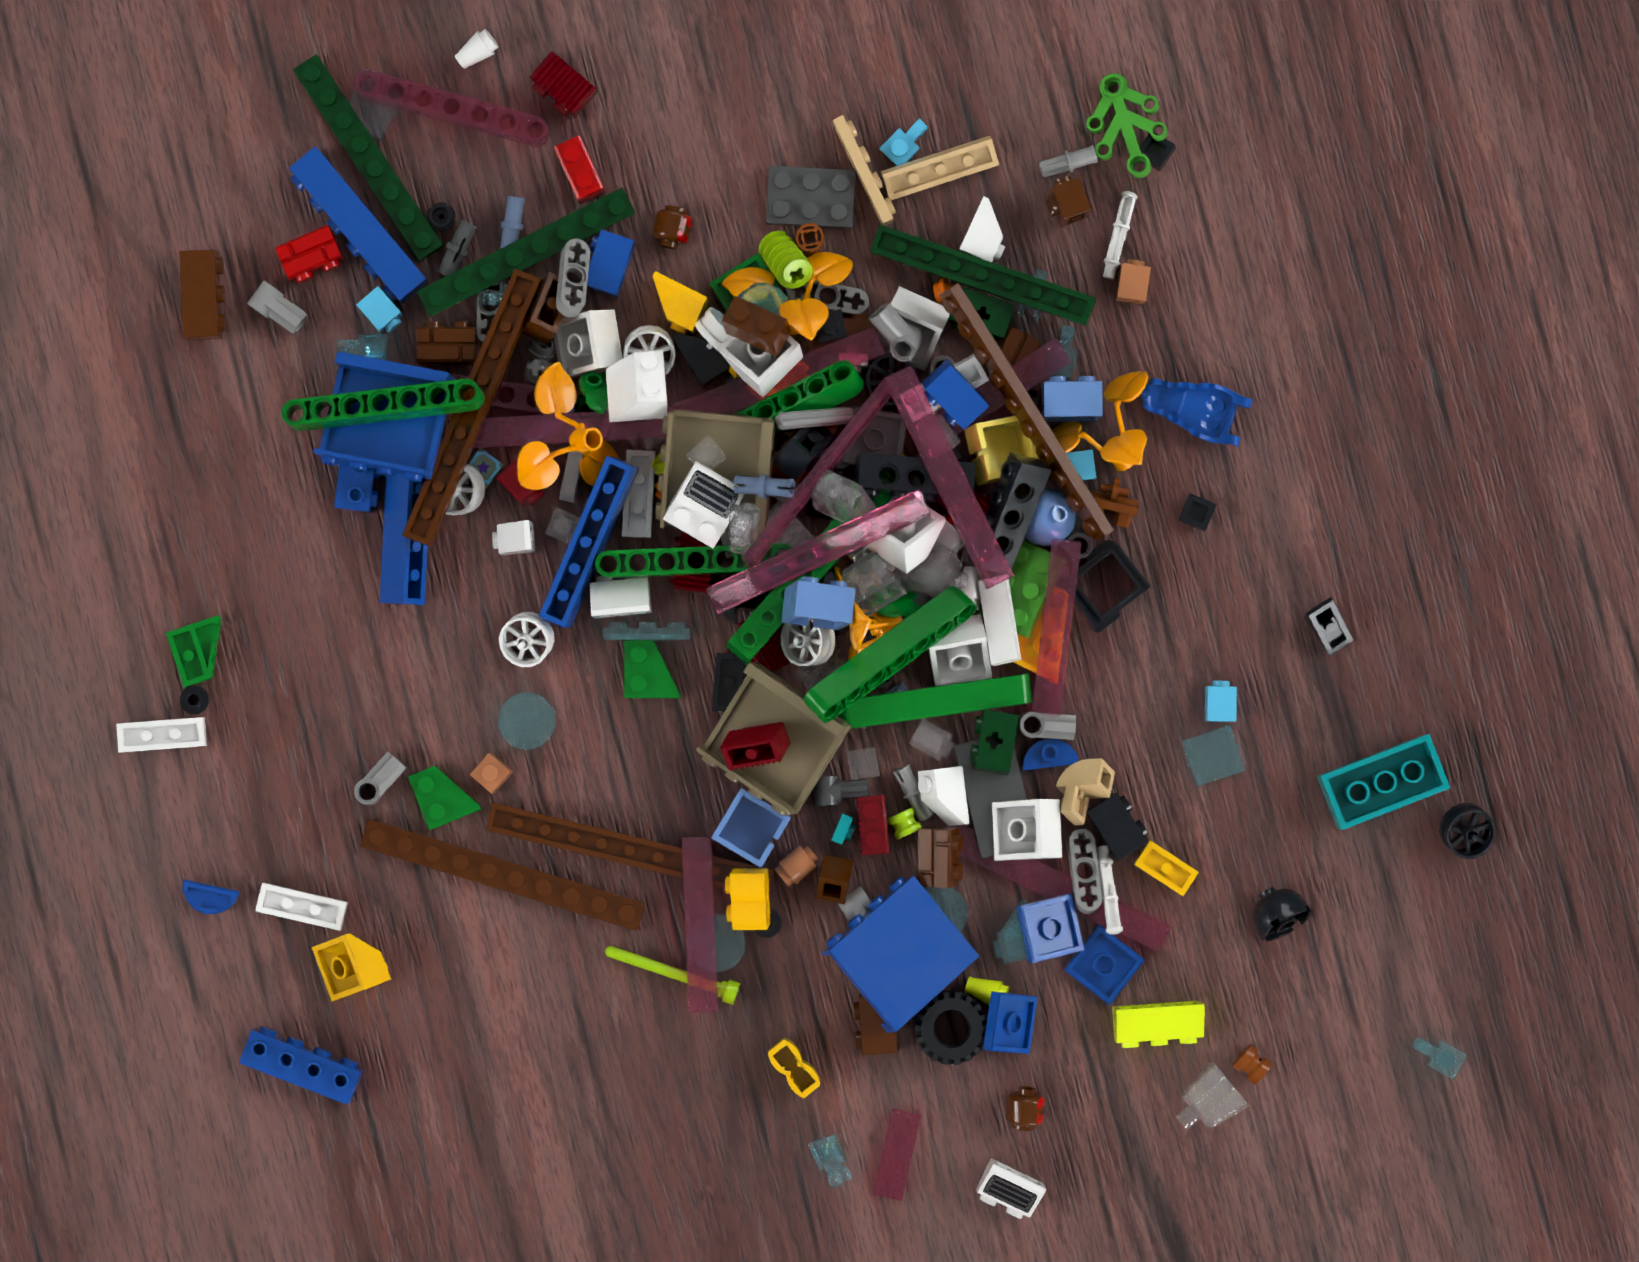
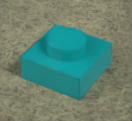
[831,813,856,845]

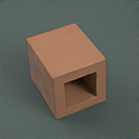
[1115,259,1151,305]
[470,753,513,794]

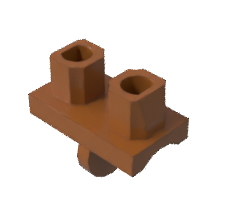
[1088,477,1138,528]

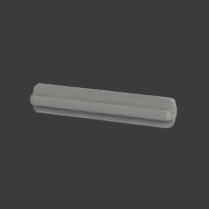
[775,407,855,430]

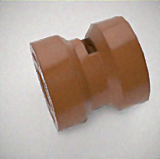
[796,223,824,256]
[1232,1044,1273,1085]

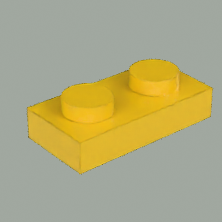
[1134,840,1199,896]

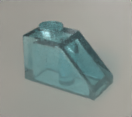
[993,899,1028,964]

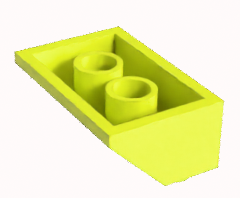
[1112,1001,1205,1048]

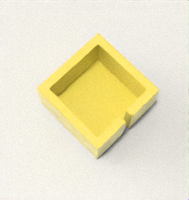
[964,416,1039,486]

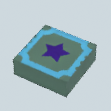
[464,448,504,488]

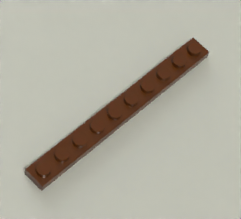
[402,269,543,547]
[940,283,1114,541]
[485,802,774,890]
[360,819,646,931]

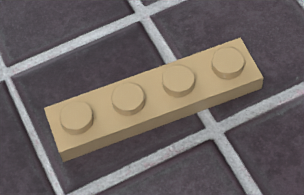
[832,115,896,226]
[880,136,999,200]

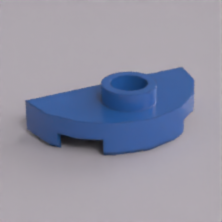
[1022,738,1079,771]
[182,879,241,914]

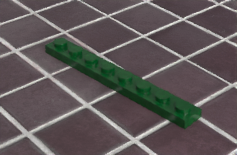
[292,54,444,262]
[416,187,635,318]
[870,224,1097,327]

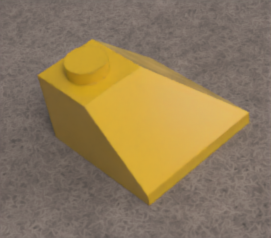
[653,271,709,335]
[312,933,391,1001]

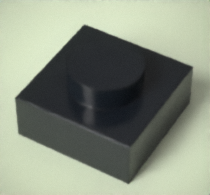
[1140,132,1176,171]
[816,309,847,344]
[1178,493,1217,532]

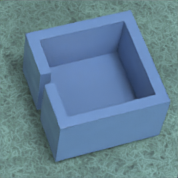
[1041,376,1103,422]
[781,577,856,631]
[711,788,791,868]

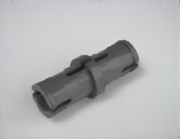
[436,220,478,276]

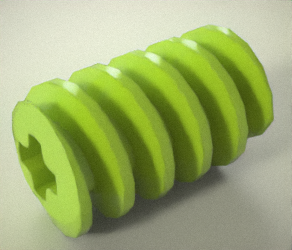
[759,230,813,289]

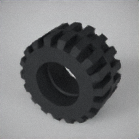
[915,990,987,1065]

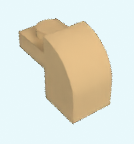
[1056,758,1115,825]

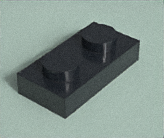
[712,653,745,712]

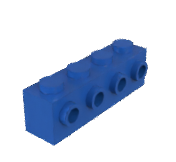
[334,462,382,513]
[239,1026,363,1105]

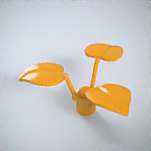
[722,252,853,341]
[517,362,620,490]
[1051,371,1148,471]
[834,567,902,661]

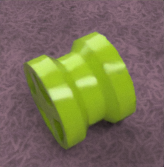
[887,807,921,840]

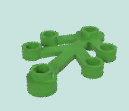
[1086,73,1168,178]

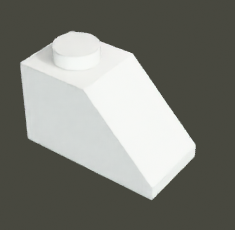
[959,196,1005,262]
[492,520,536,555]
[918,766,970,826]

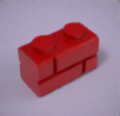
[554,135,605,204]
[275,225,344,284]

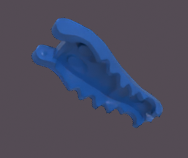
[1141,378,1253,447]

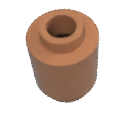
[775,845,818,887]

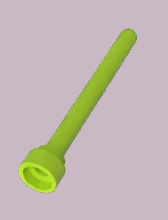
[605,946,741,1005]

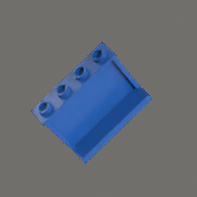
[313,351,455,482]
[821,876,979,1033]

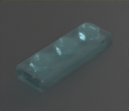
[603,622,691,640]

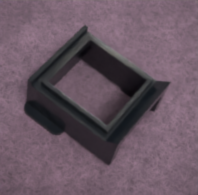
[1058,540,1151,632]

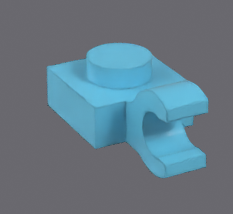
[879,118,928,166]

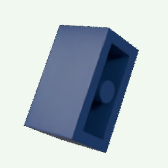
[587,229,635,298]
[921,359,989,430]

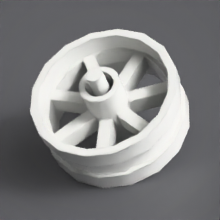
[695,307,730,350]
[623,325,676,375]
[445,464,485,516]
[499,612,555,667]
[781,618,835,666]

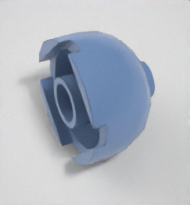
[1024,488,1076,546]

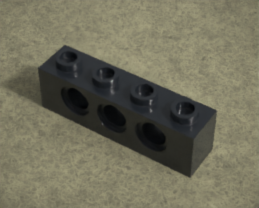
[854,452,976,506]
[968,452,1051,575]

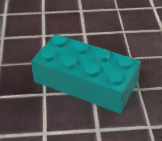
[1316,734,1450,830]

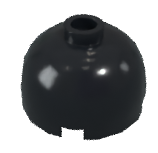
[1252,887,1312,942]

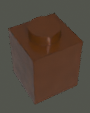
[816,855,853,904]

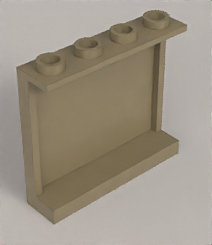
[656,409,776,538]
[695,662,851,816]

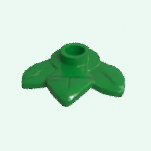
[578,372,608,414]
[868,587,922,617]

